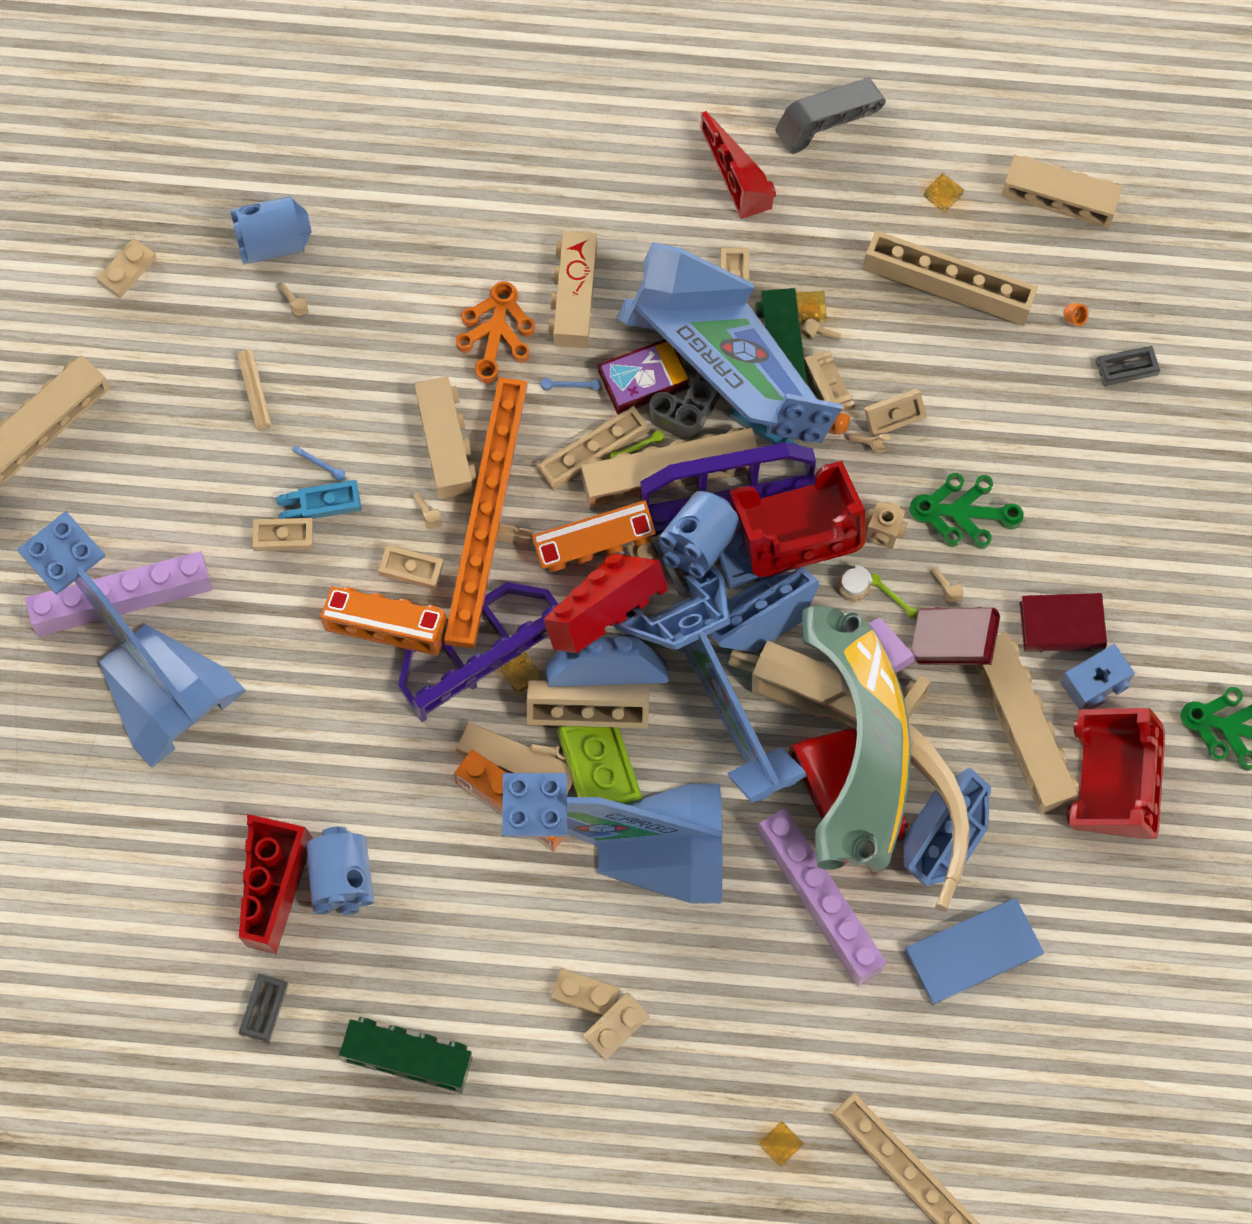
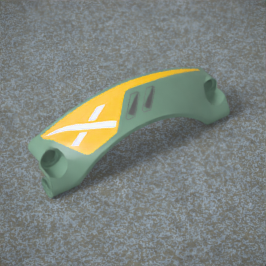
[802,606,911,872]

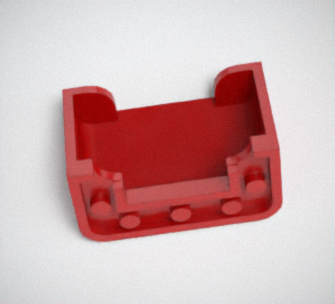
[729,461,866,577]
[1067,708,1165,839]
[788,728,908,864]

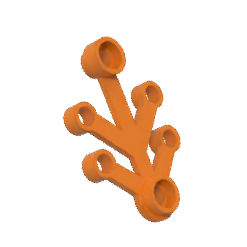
[456,281,535,384]

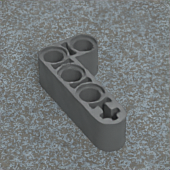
[775,78,886,154]
[649,373,721,440]

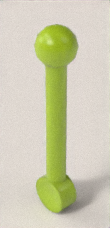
[609,431,664,459]
[871,574,918,618]

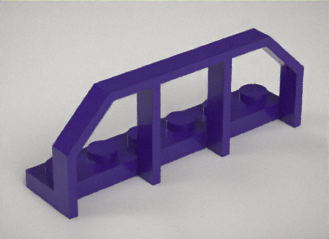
[640,442,816,537]
[398,582,558,722]

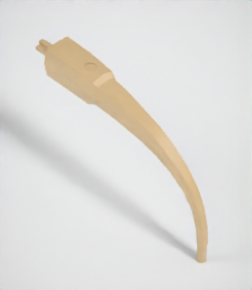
[728,641,970,911]

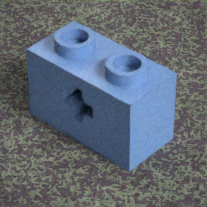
[1060,644,1135,709]

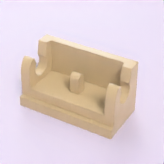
[804,350,855,413]

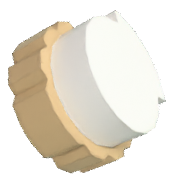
[838,565,872,602]

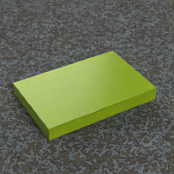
[556,726,643,804]

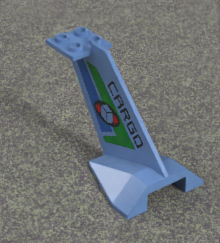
[617,242,842,443]
[17,511,246,768]
[613,565,806,803]
[502,773,723,904]

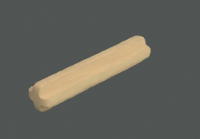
[238,349,271,430]

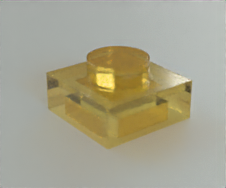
[923,173,964,213]
[796,291,827,323]
[501,652,542,695]
[758,1121,804,1168]

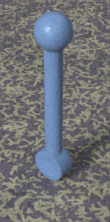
[541,378,601,391]
[292,445,346,480]

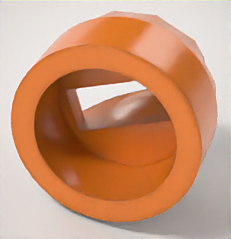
[1063,303,1089,327]
[829,413,850,435]

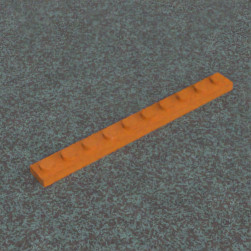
[444,377,528,649]

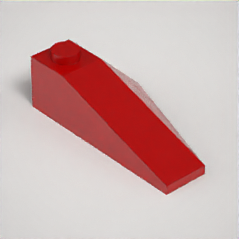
[700,111,776,219]

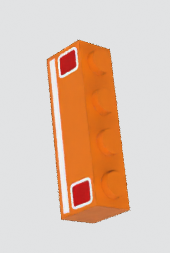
[532,500,656,573]
[320,586,448,656]
[454,749,564,852]

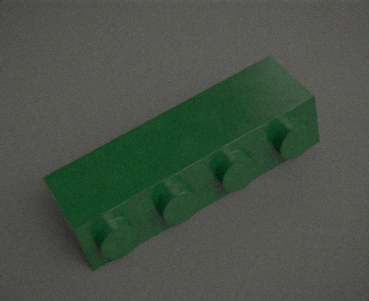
[755,288,807,384]
[339,1017,473,1094]

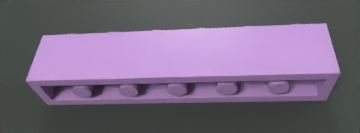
[25,551,212,637]
[757,808,887,987]

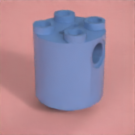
[230,196,312,265]
[658,491,741,579]
[305,827,374,915]

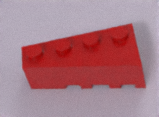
[543,553,668,653]
[239,814,313,954]

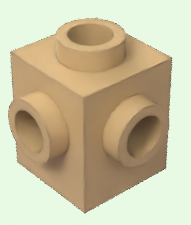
[865,501,908,549]

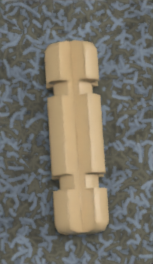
[497,523,532,546]

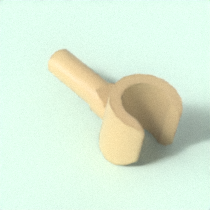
[278,283,309,316]
[800,319,841,340]
[849,433,892,453]
[413,492,442,528]
[931,567,964,603]
[530,743,567,763]

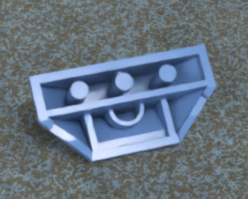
[708,567,820,653]
[546,633,669,687]
[903,768,991,886]

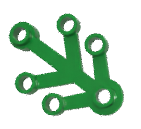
[909,473,1024,549]
[1180,687,1252,771]

